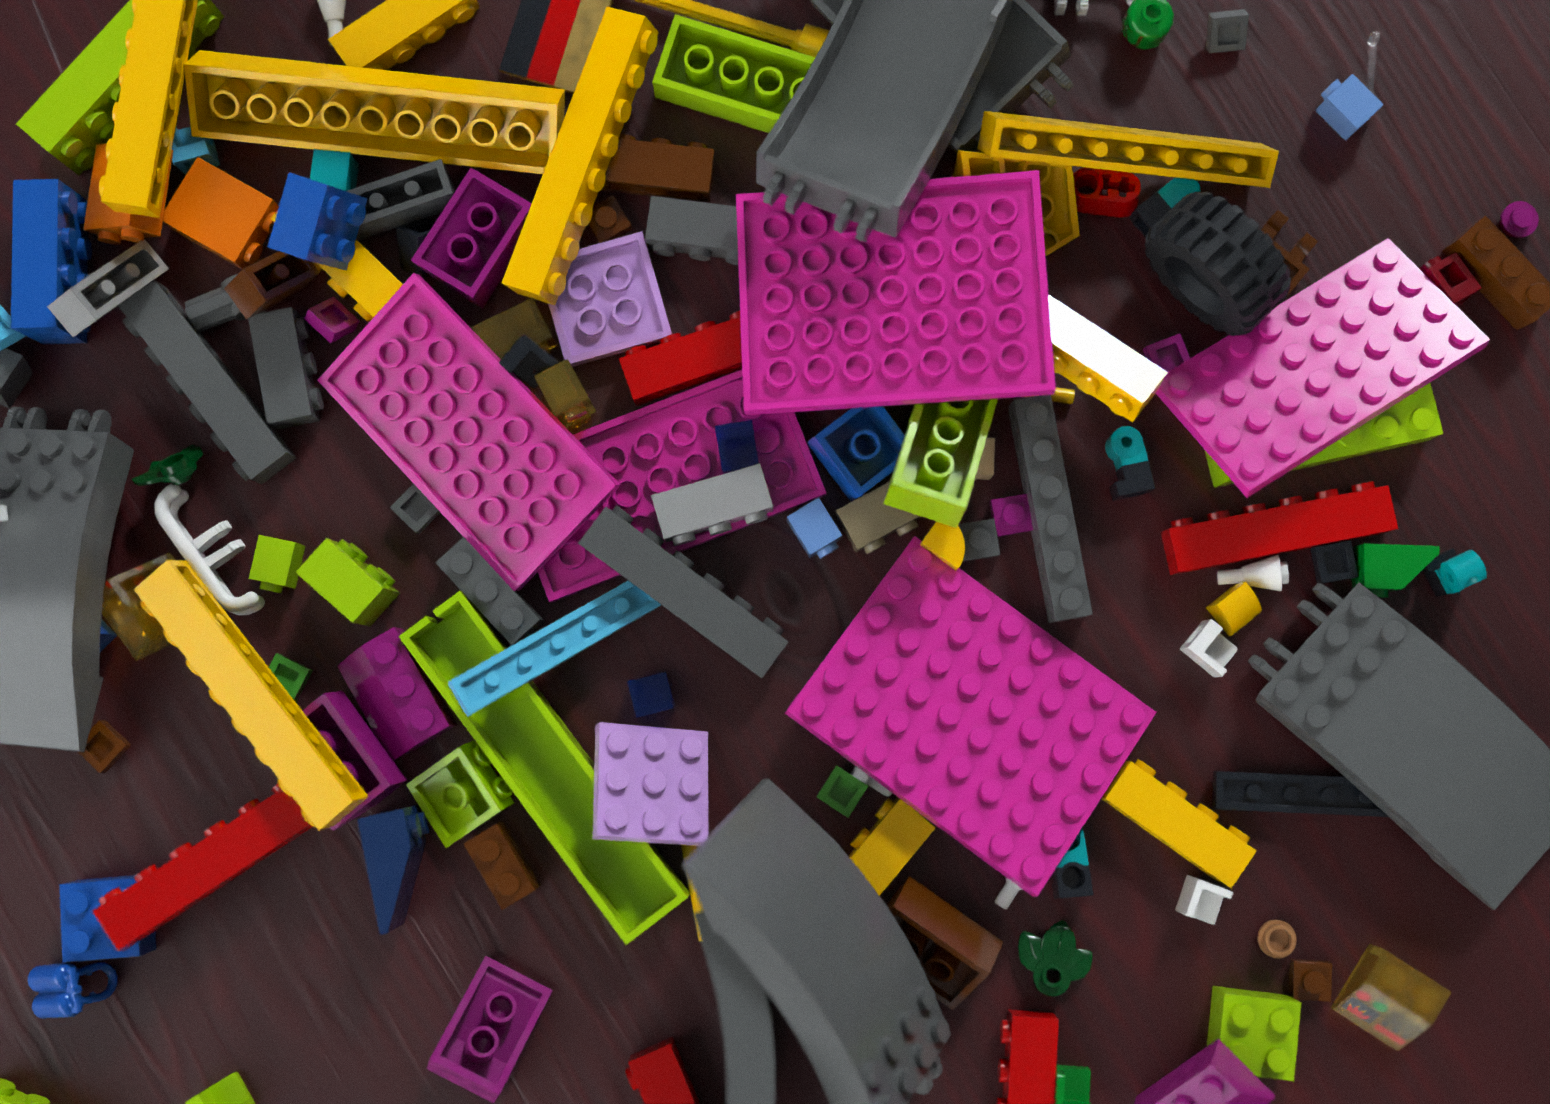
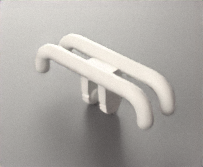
[155,484,265,615]

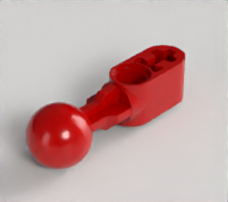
[1073,167,1141,218]

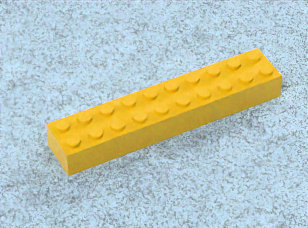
[184,50,565,174]

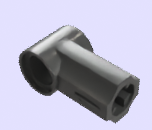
[185,274,265,333]

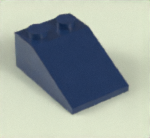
[357,805,429,935]

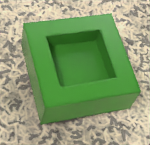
[269,653,313,703]
[816,765,868,818]

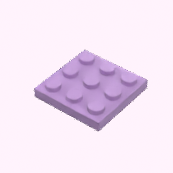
[549,231,672,368]
[593,722,708,846]

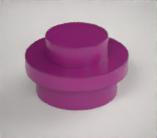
[1500,201,1539,238]

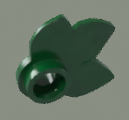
[132,445,203,486]
[1018,920,1093,997]

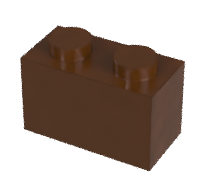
[224,251,320,320]
[464,821,541,910]

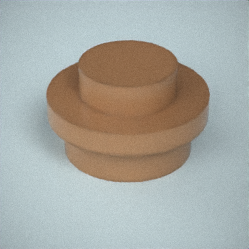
[1257,919,1297,958]

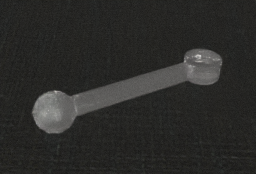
[1366,31,1380,96]

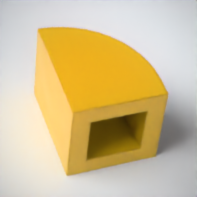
[920,521,965,571]
[1205,582,1262,636]

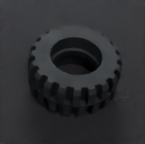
[1145,192,1291,336]

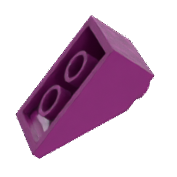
[426,956,553,1103]

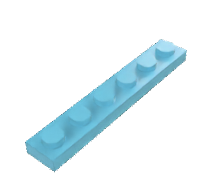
[448,581,661,717]

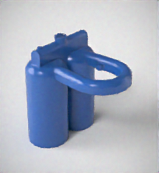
[28,962,118,1019]

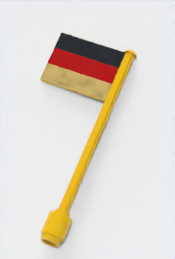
[499,0,830,94]

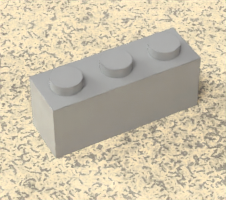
[47,239,169,337]
[651,464,773,546]

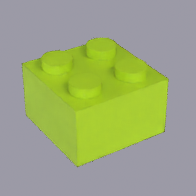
[296,538,400,626]
[1207,986,1301,1081]

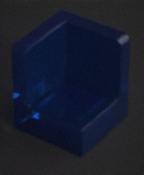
[715,420,759,474]
[627,672,676,718]

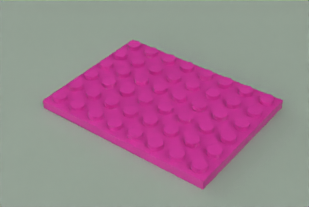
[736,170,1056,415]
[785,536,1157,897]

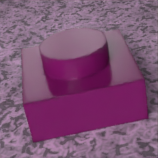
[304,296,359,344]
[1143,334,1190,372]
[989,494,1033,537]

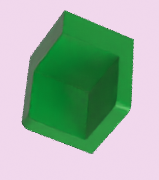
[1054,1065,1091,1104]

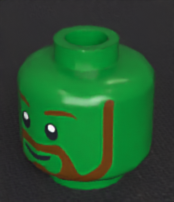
[1122,0,1174,50]

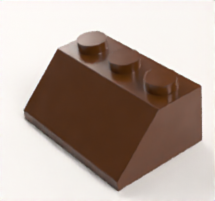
[886,876,1004,1010]

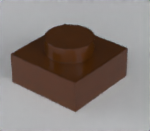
[588,195,633,243]
[78,720,131,773]
[1289,959,1332,1002]

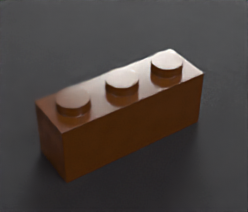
[602,134,715,203]
[1442,215,1550,330]

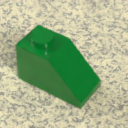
[1352,543,1440,599]

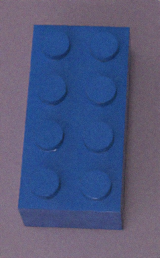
[11,179,92,344]

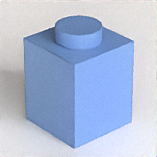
[1315,74,1384,141]
[786,497,842,559]

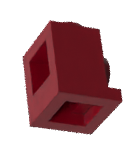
[1419,253,1482,307]

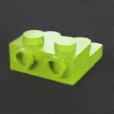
[406,740,514,848]

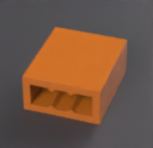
[83,143,173,245]
[163,157,279,270]

